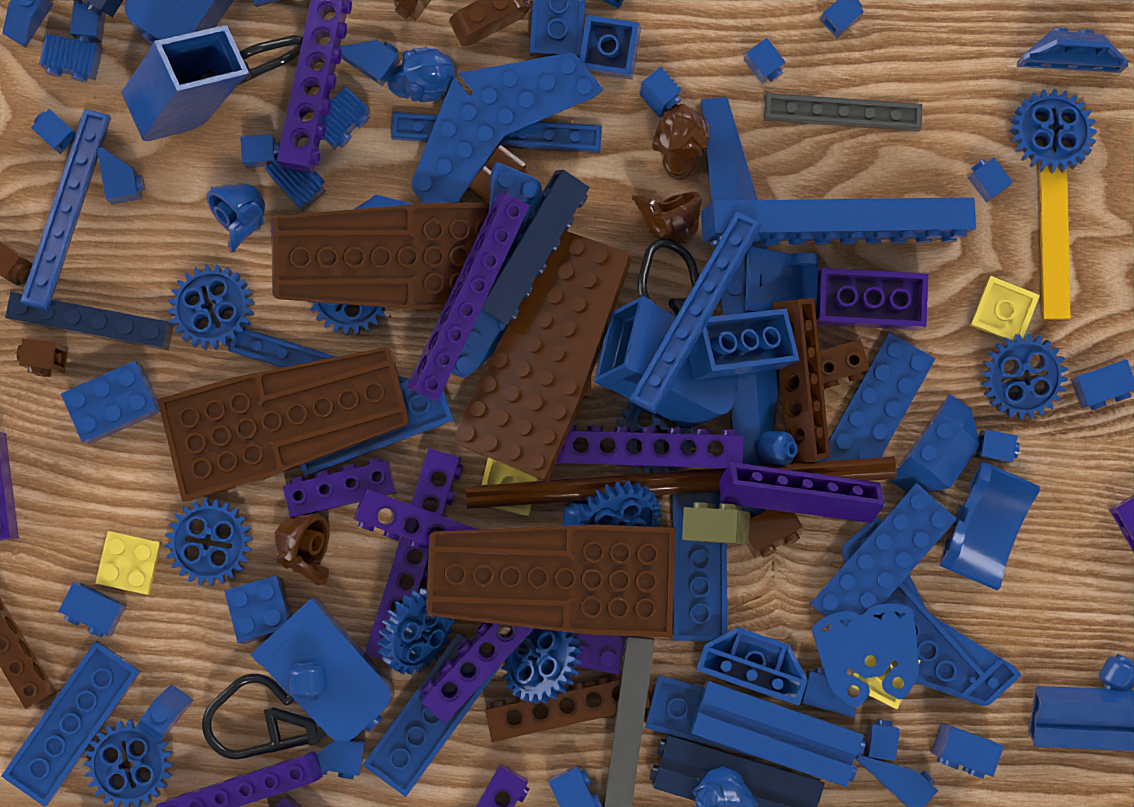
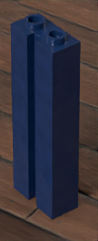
[649,734,825,807]

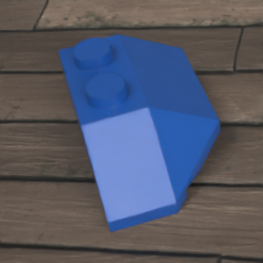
[1017,28,1128,73]
[889,394,980,492]
[696,627,808,706]

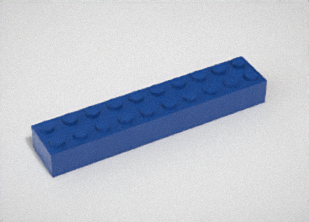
[701,197,976,247]

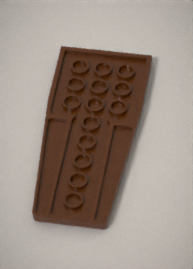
[271,203,490,310]
[452,231,632,482]
[157,347,410,502]
[426,525,676,637]

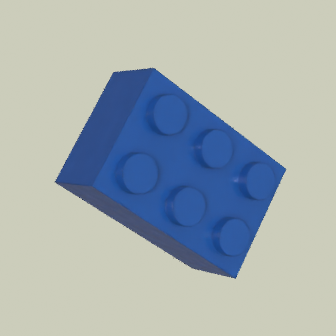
[61,361,161,444]

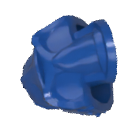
[387,47,456,103]
[206,183,265,253]
[692,766,758,807]

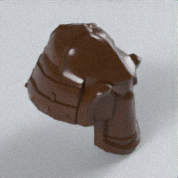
[652,103,711,180]
[632,191,702,244]
[274,513,330,585]

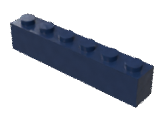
[481,170,590,325]
[5,292,174,351]

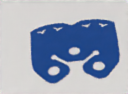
[812,603,919,708]

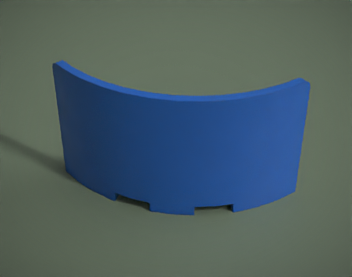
[940,461,1040,590]

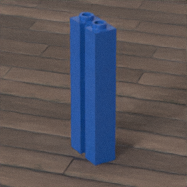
[690,680,865,787]
[1028,686,1134,751]

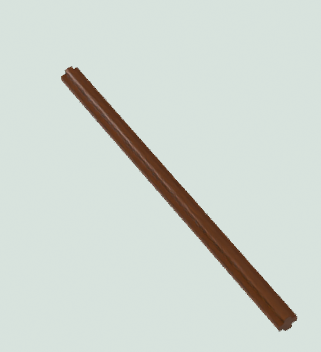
[466,456,897,509]

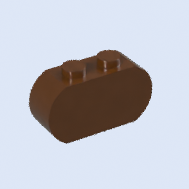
[449,0,530,46]

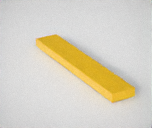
[1039,164,1071,320]

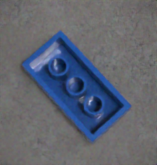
[688,309,799,380]

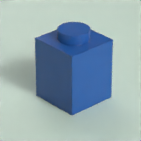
[820,0,864,39]
[70,2,106,43]
[743,38,786,84]
[31,109,76,154]
[240,134,280,168]
[968,158,1013,203]
[976,430,1020,463]
[864,719,900,761]

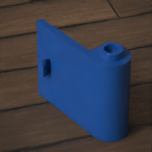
[745,247,819,318]

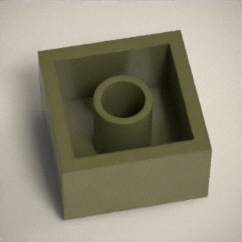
[682,502,750,545]

